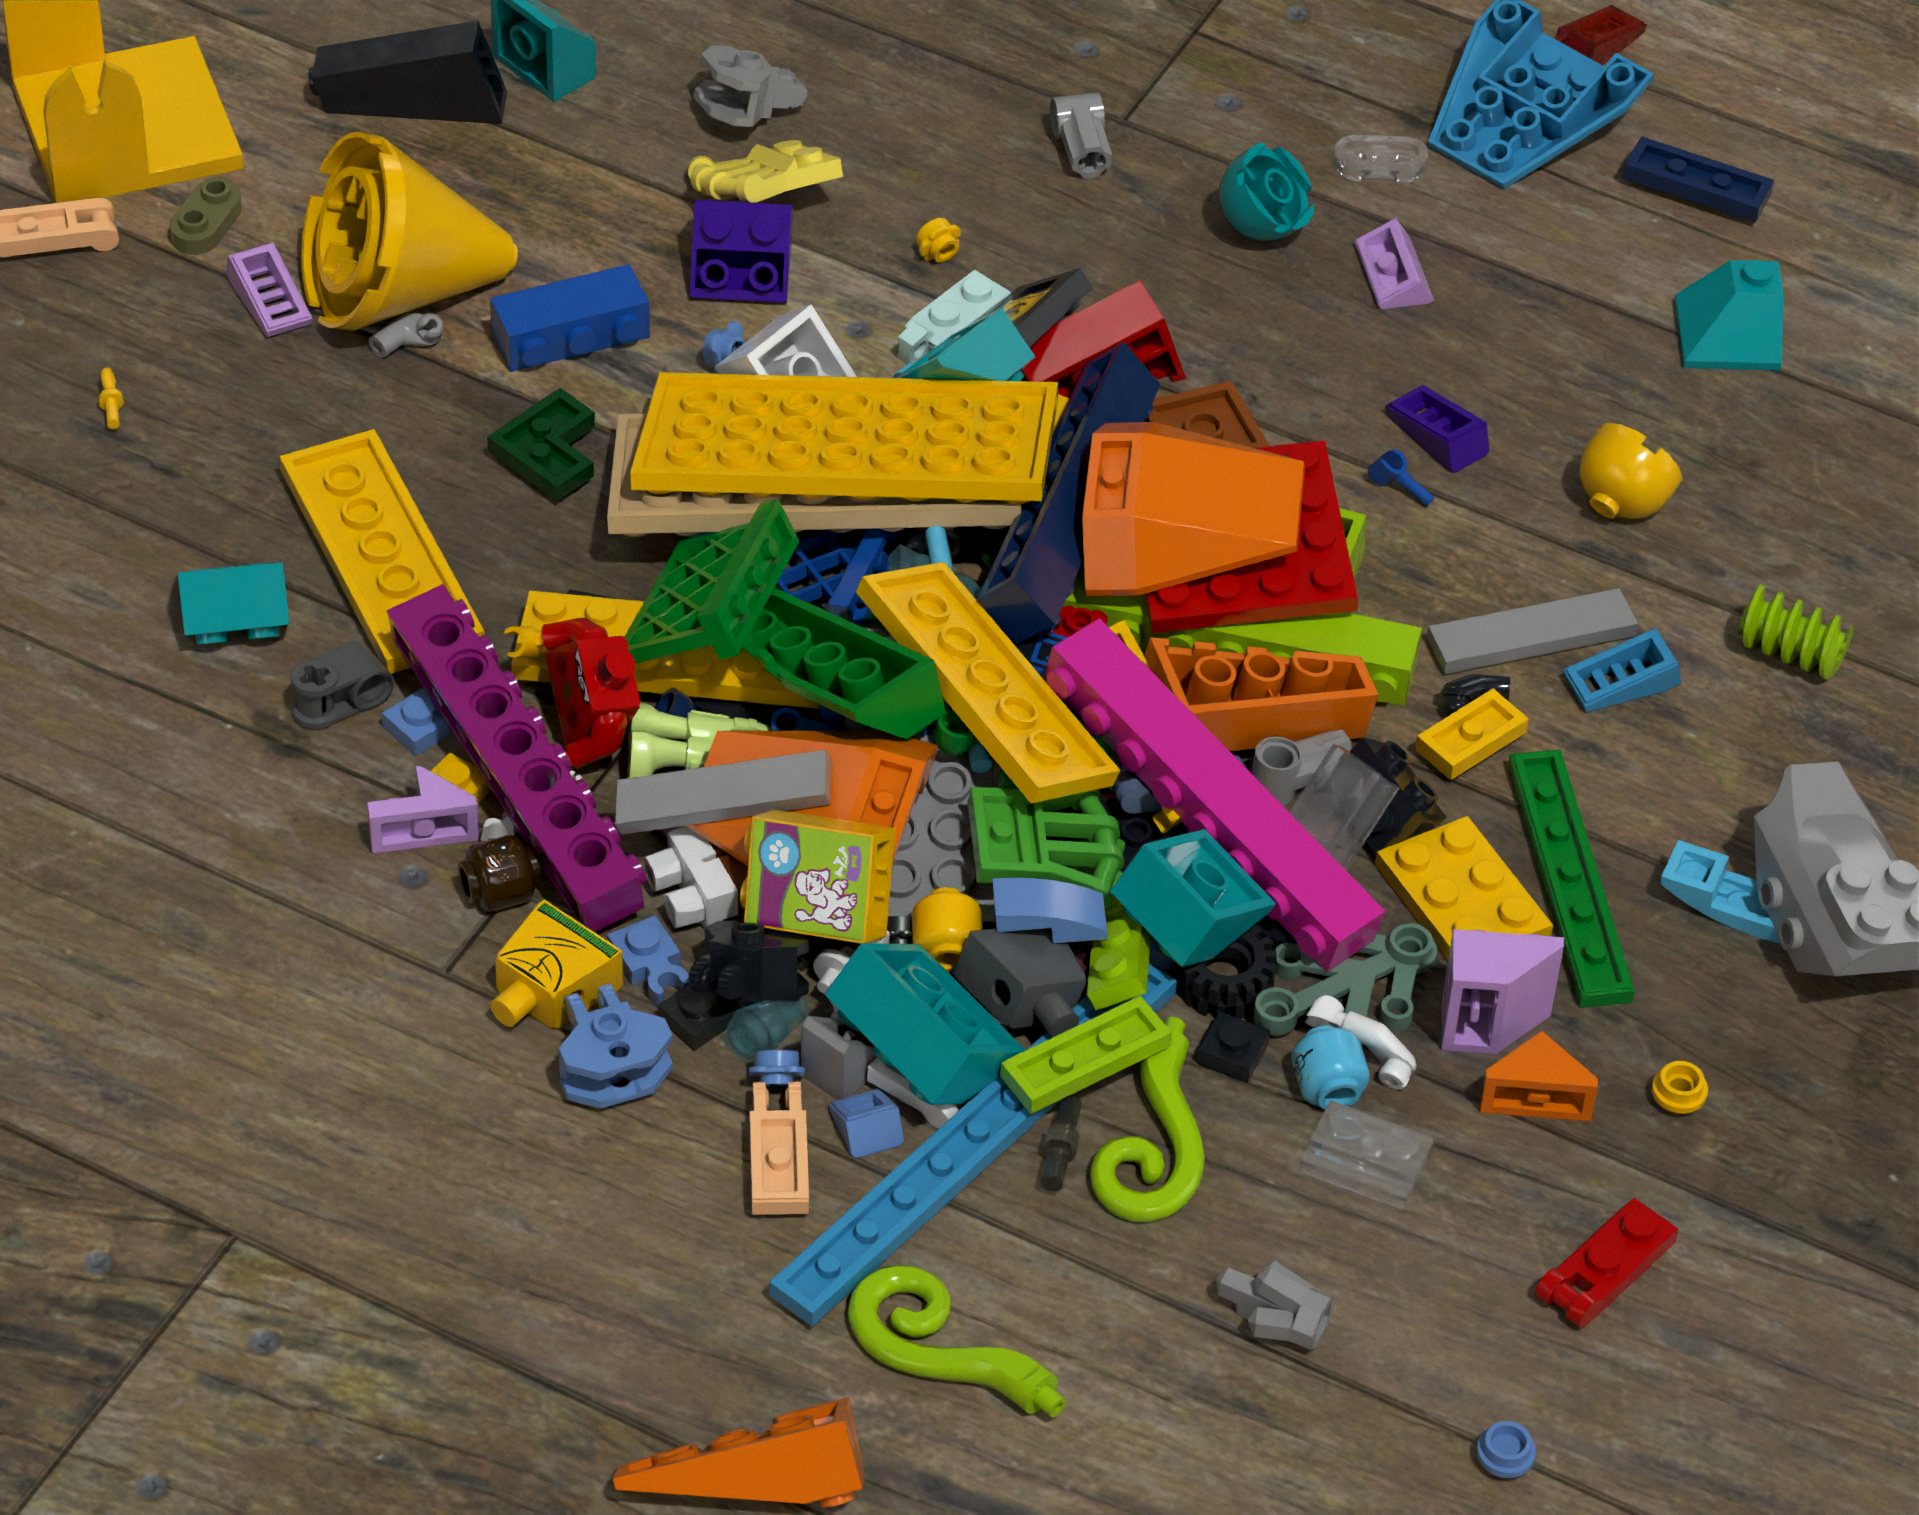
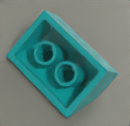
[824,943,1026,1105]

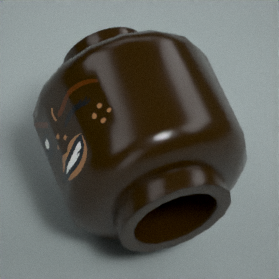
[458,835,542,912]

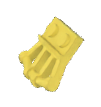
[688,140,843,203]

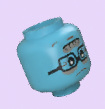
[1291,1025,1370,1111]

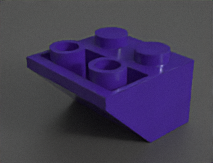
[690,200,793,303]

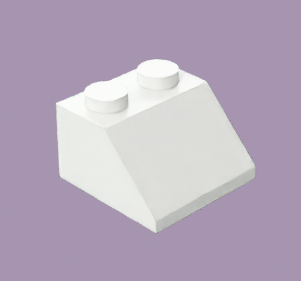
[715,304,857,377]

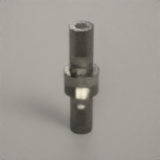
[1040,1095,1082,1192]

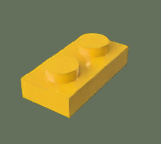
[1415,689,1529,780]

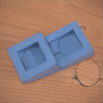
[992,878,1108,944]

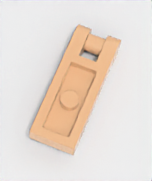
[0,198,119,258]

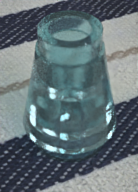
[727,997,808,1059]

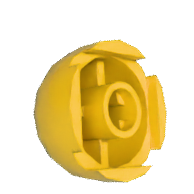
[1579,423,1683,519]

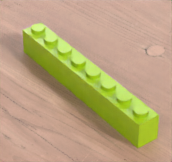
[1057,564,1422,707]

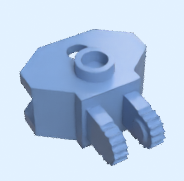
[559,984,673,1109]

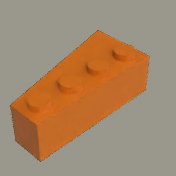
[1144,637,1379,751]

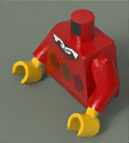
[504,618,640,769]

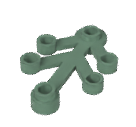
[1254,923,1437,1049]

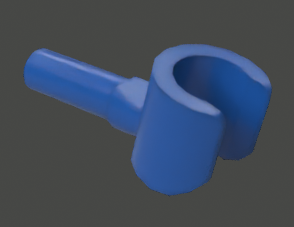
[1368,450,1435,507]

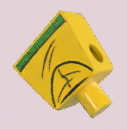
[490,899,623,1028]

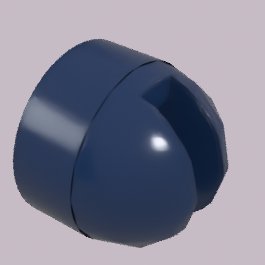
[654,688,697,718]

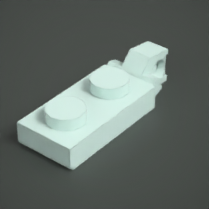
[897,270,1011,364]

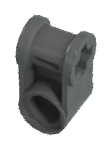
[291,641,395,729]

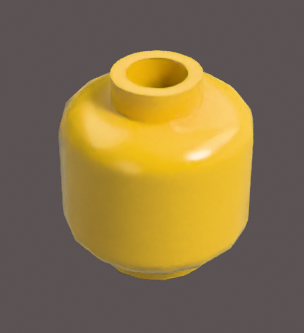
[911,887,983,972]

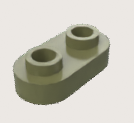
[170,178,242,255]

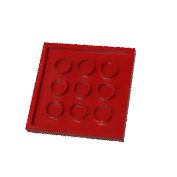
[1145,440,1358,633]

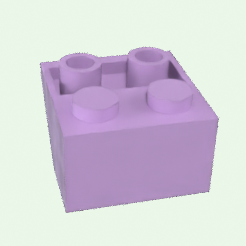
[1441,929,1564,1054]

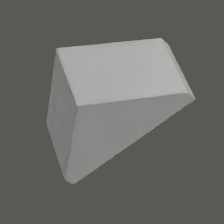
[801,1016,877,1100]

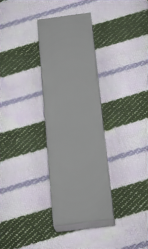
[1427,588,1638,675]
[615,750,831,835]

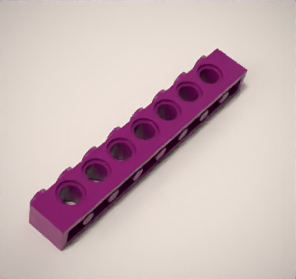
[387,584,647,932]

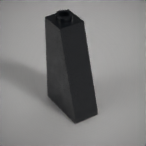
[308,20,508,124]

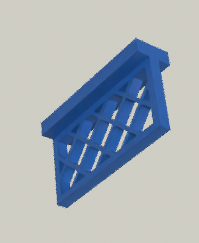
[775,528,914,627]

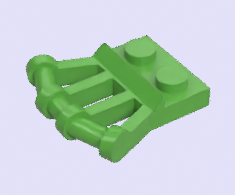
[967,786,1124,910]

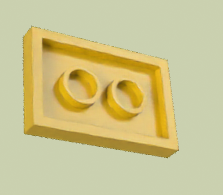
[1375,816,1553,961]

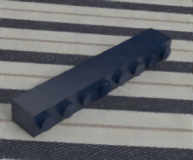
[977,342,1161,644]

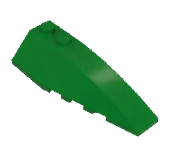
[743,588,946,739]

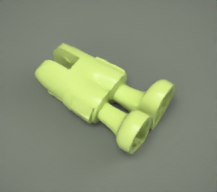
[626,703,771,779]

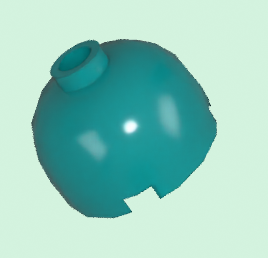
[1219,143,1314,241]

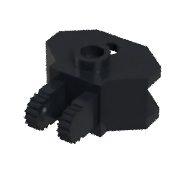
[688,921,809,1006]

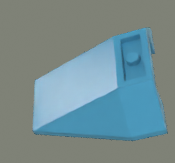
[1428,0,1654,189]

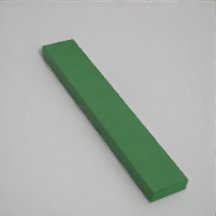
[1508,749,1635,1008]

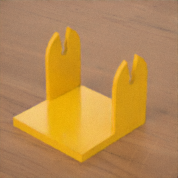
[2,0,244,203]

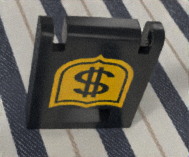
[988,268,1092,347]

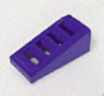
[1385,385,1490,473]

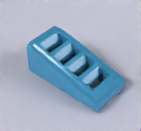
[1563,628,1681,712]

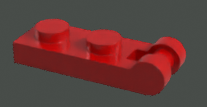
[1534,1197,1679,1329]

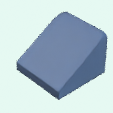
[828,1089,904,1158]

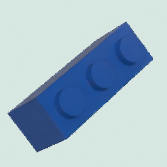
[490,264,650,372]

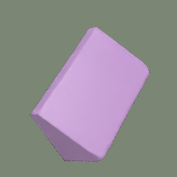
[1354,218,1434,309]

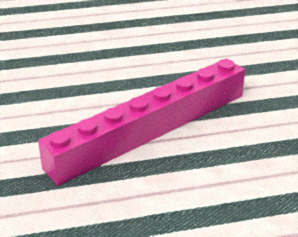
[1043,618,1386,972]

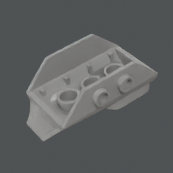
[1754,761,1919,976]

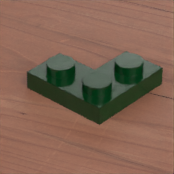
[487,388,595,501]

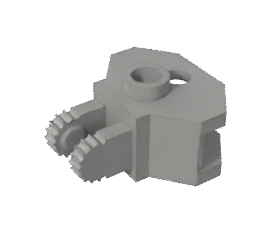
[694,45,808,127]

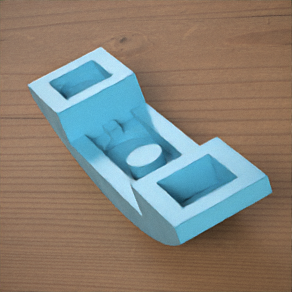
[1660,840,1780,944]

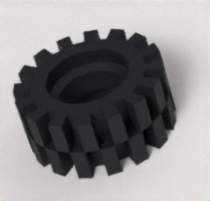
[1176,925,1277,1019]

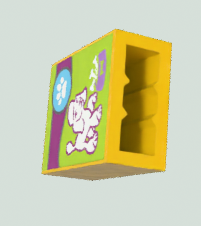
[740,809,895,943]

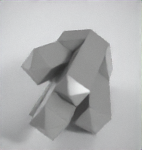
[1216,1260,1336,1350]

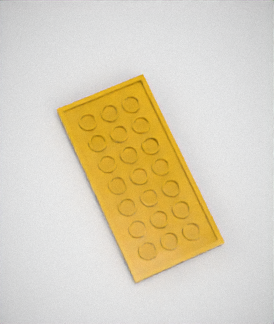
[630,372,1058,504]

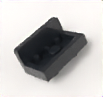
[1322,737,1447,854]

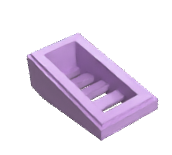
[226,242,313,337]

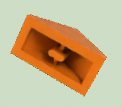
[1480,1031,1598,1122]

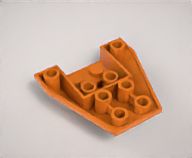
[1082,422,1305,596]
[686,731,938,883]

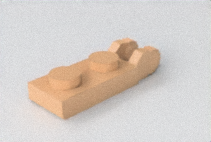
[750,1082,809,1215]

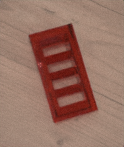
[1555,5,1647,65]

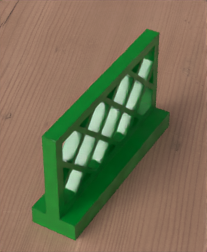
[624,499,800,663]

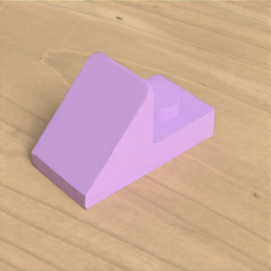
[367,766,479,854]

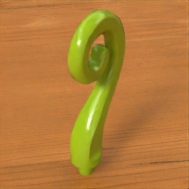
[1090,1016,1205,1223]
[848,1265,1067,1418]

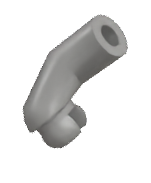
[369,313,444,358]

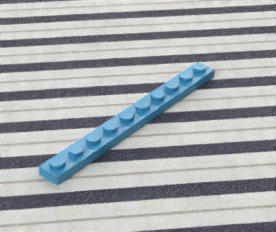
[769,963,1177,1327]

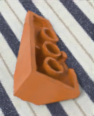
[613,1397,865,1507]

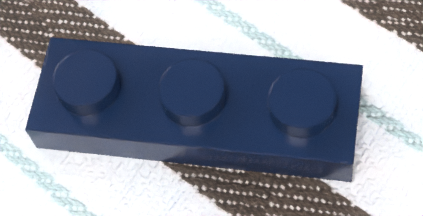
[1623,136,1774,222]

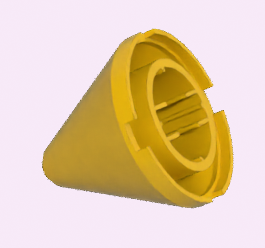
[301,132,518,331]

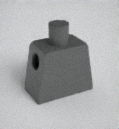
[953,928,1086,1038]

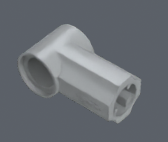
[1050,92,1112,179]
[1251,729,1352,806]

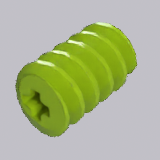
[1738,584,1855,680]

